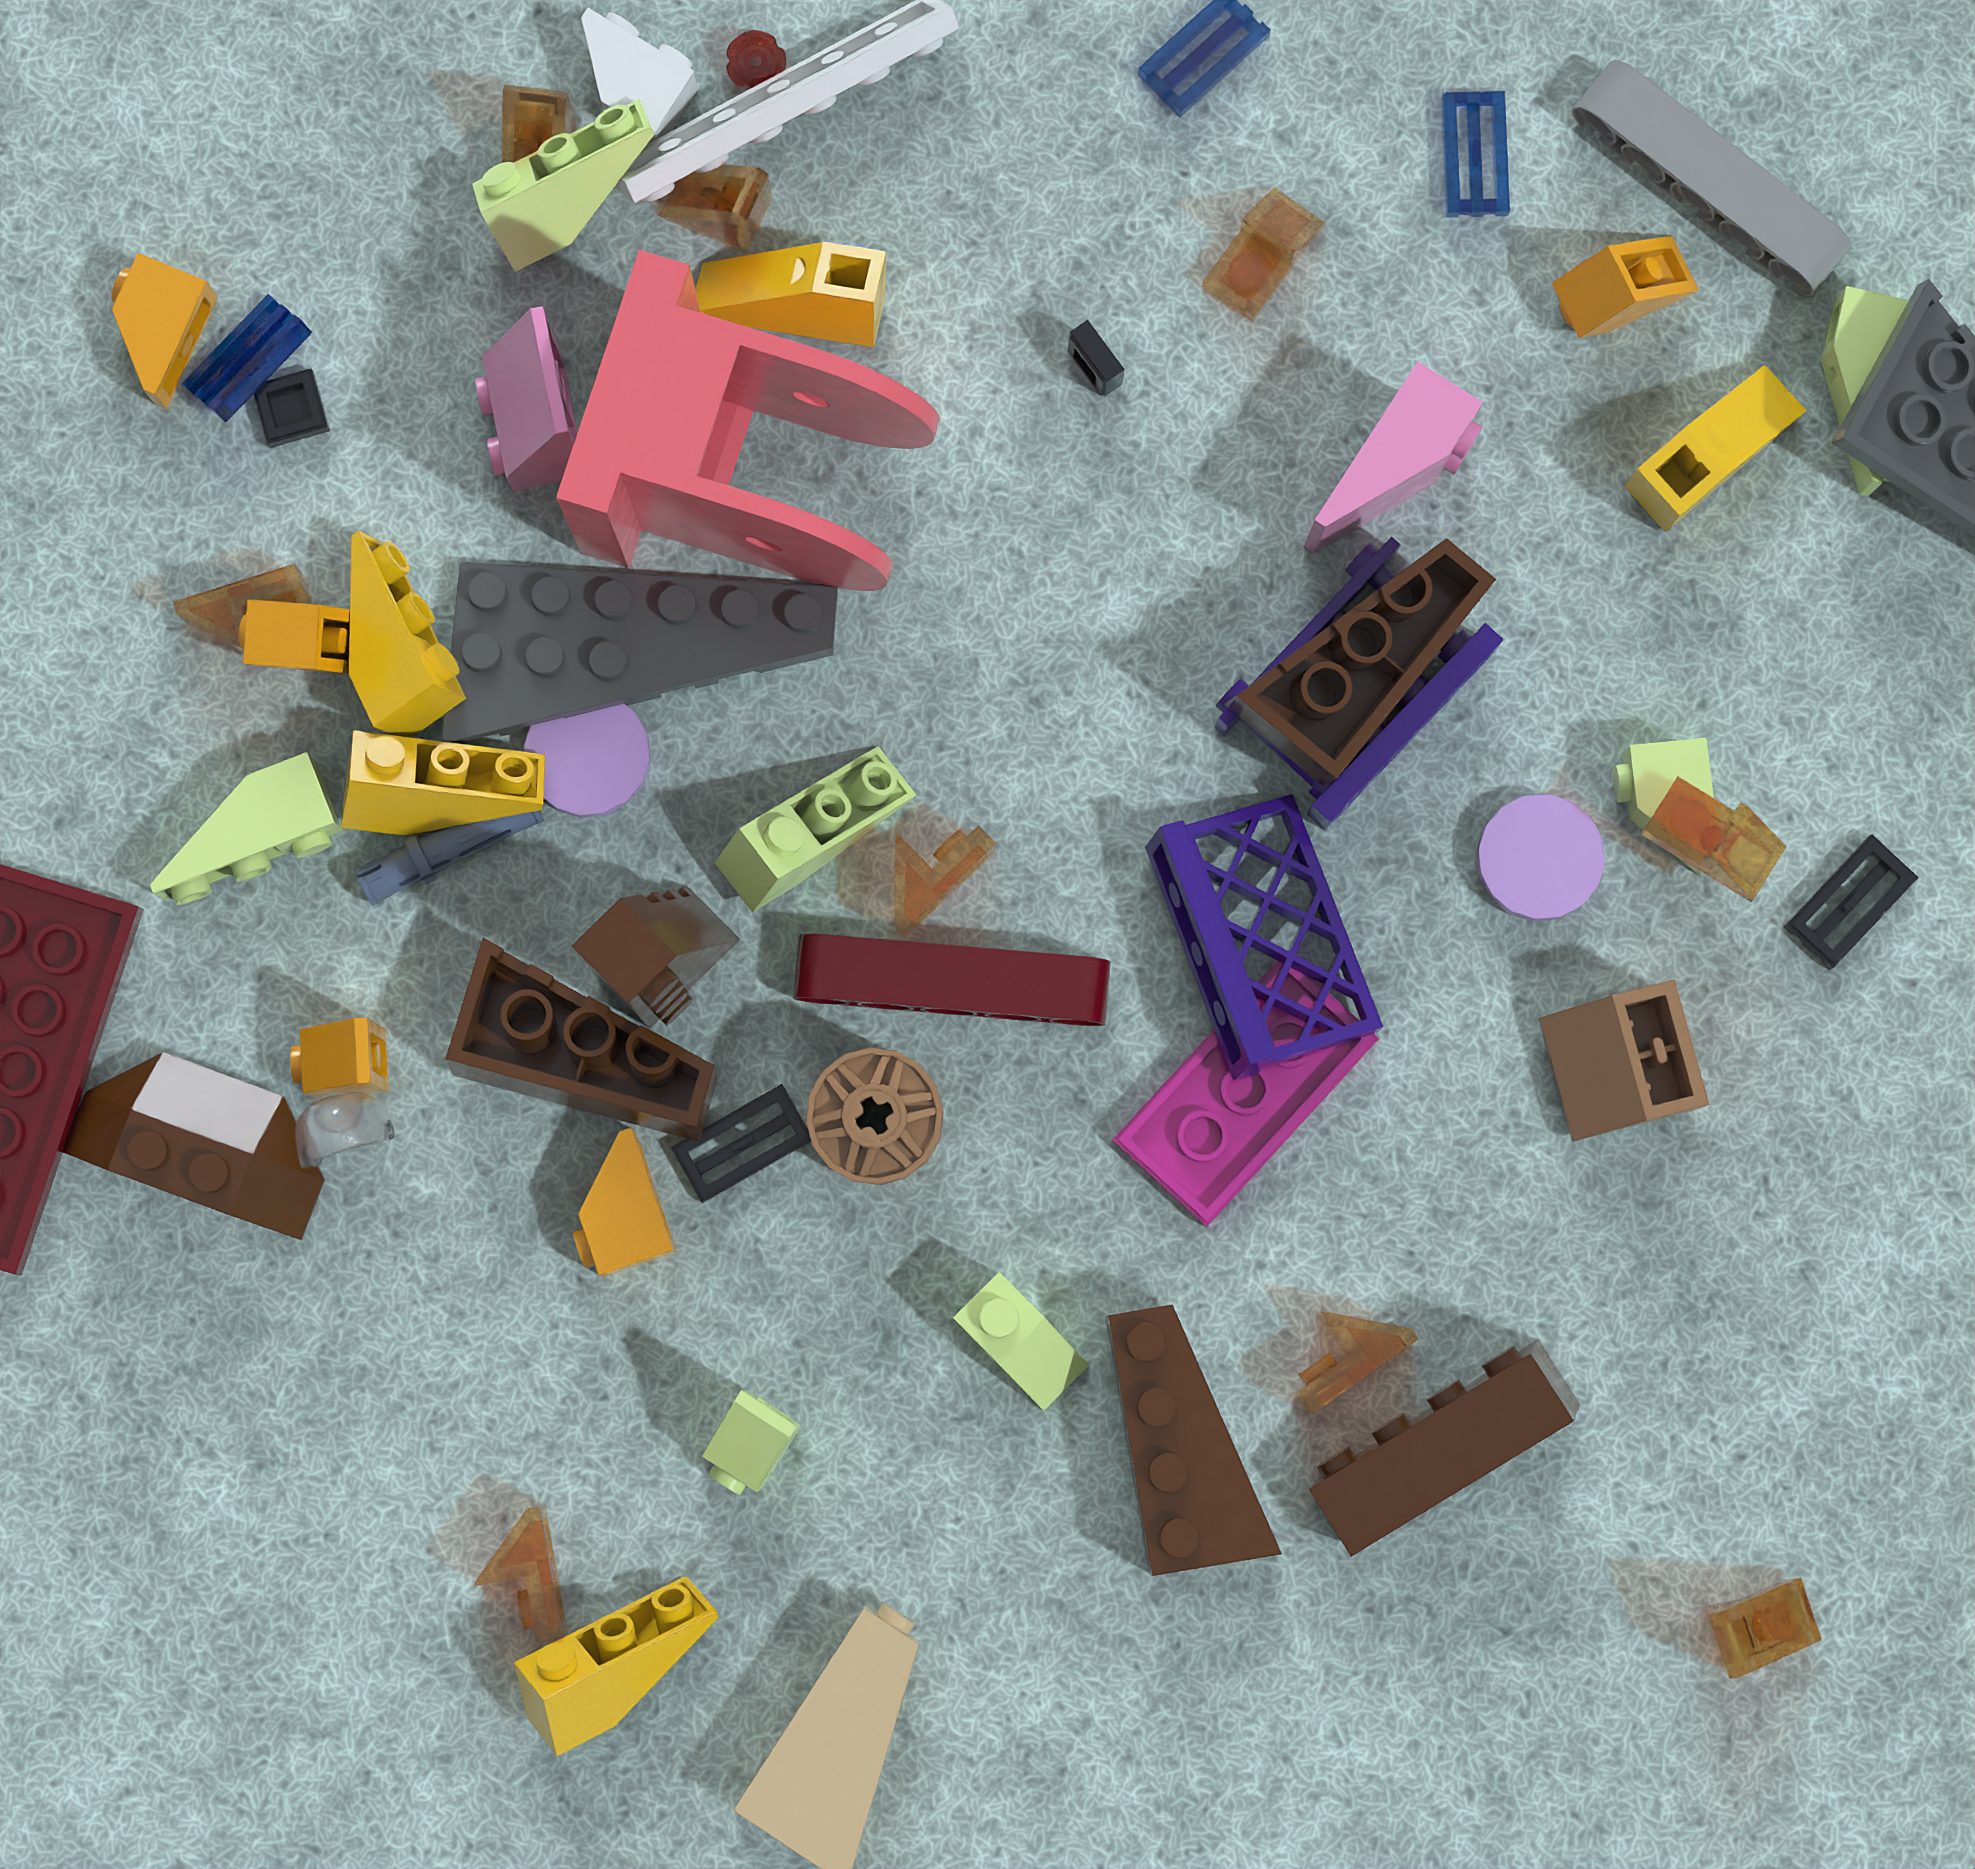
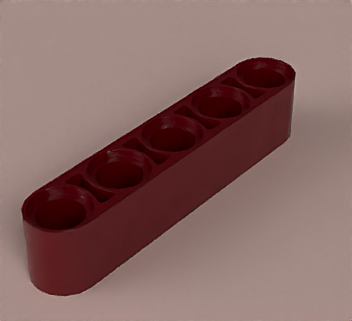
[793,934,1111,1026]

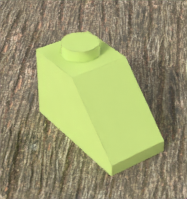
[1613,738,1722,875]
[953,1272,1089,1411]
[702,1390,802,1495]

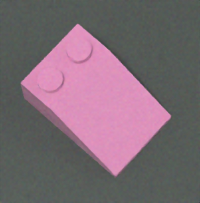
[475,306,578,491]
[1304,362,1483,553]

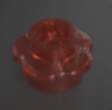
[726,30,787,89]

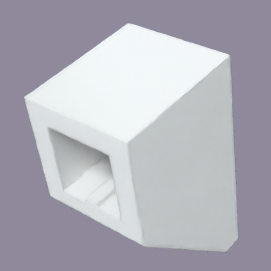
[581,8,698,143]

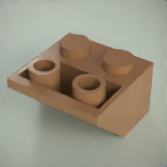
[1538,979,1710,1142]

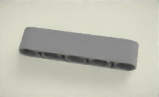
[1572,60,1851,297]

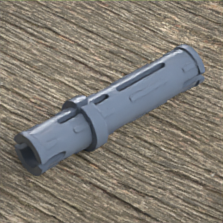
[354,810,545,906]

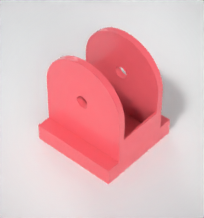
[556,249,940,591]

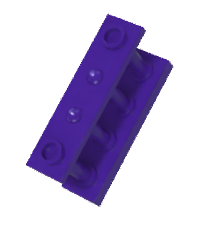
[1215,536,1504,831]

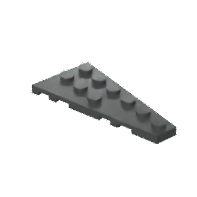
[1832,279,1975,537]
[442,562,838,744]

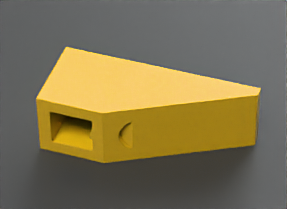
[695,242,886,348]
[1624,365,1807,533]
[349,530,466,738]
[341,730,545,836]
[514,1576,718,1756]

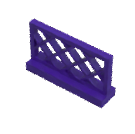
[1145,794,1383,1081]

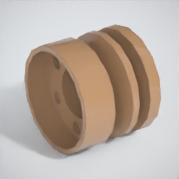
[806,1047,944,1185]

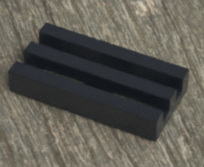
[1783,834,1919,970]
[670,1084,811,1203]

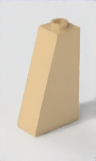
[733,1603,920,1869]

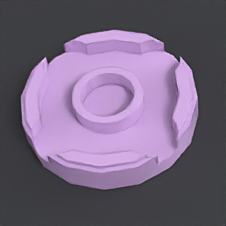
[523,704,651,818]
[1476,794,1605,922]

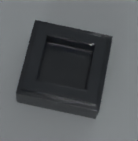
[1067,319,1125,396]
[251,368,331,448]

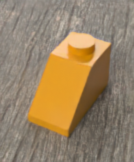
[1552,236,1699,338]
[111,253,218,409]
[239,599,350,674]
[290,1017,389,1098]
[573,1127,677,1277]

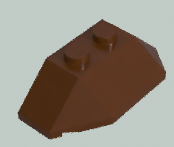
[63,1052,325,1240]

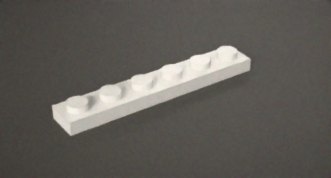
[615,0,960,203]

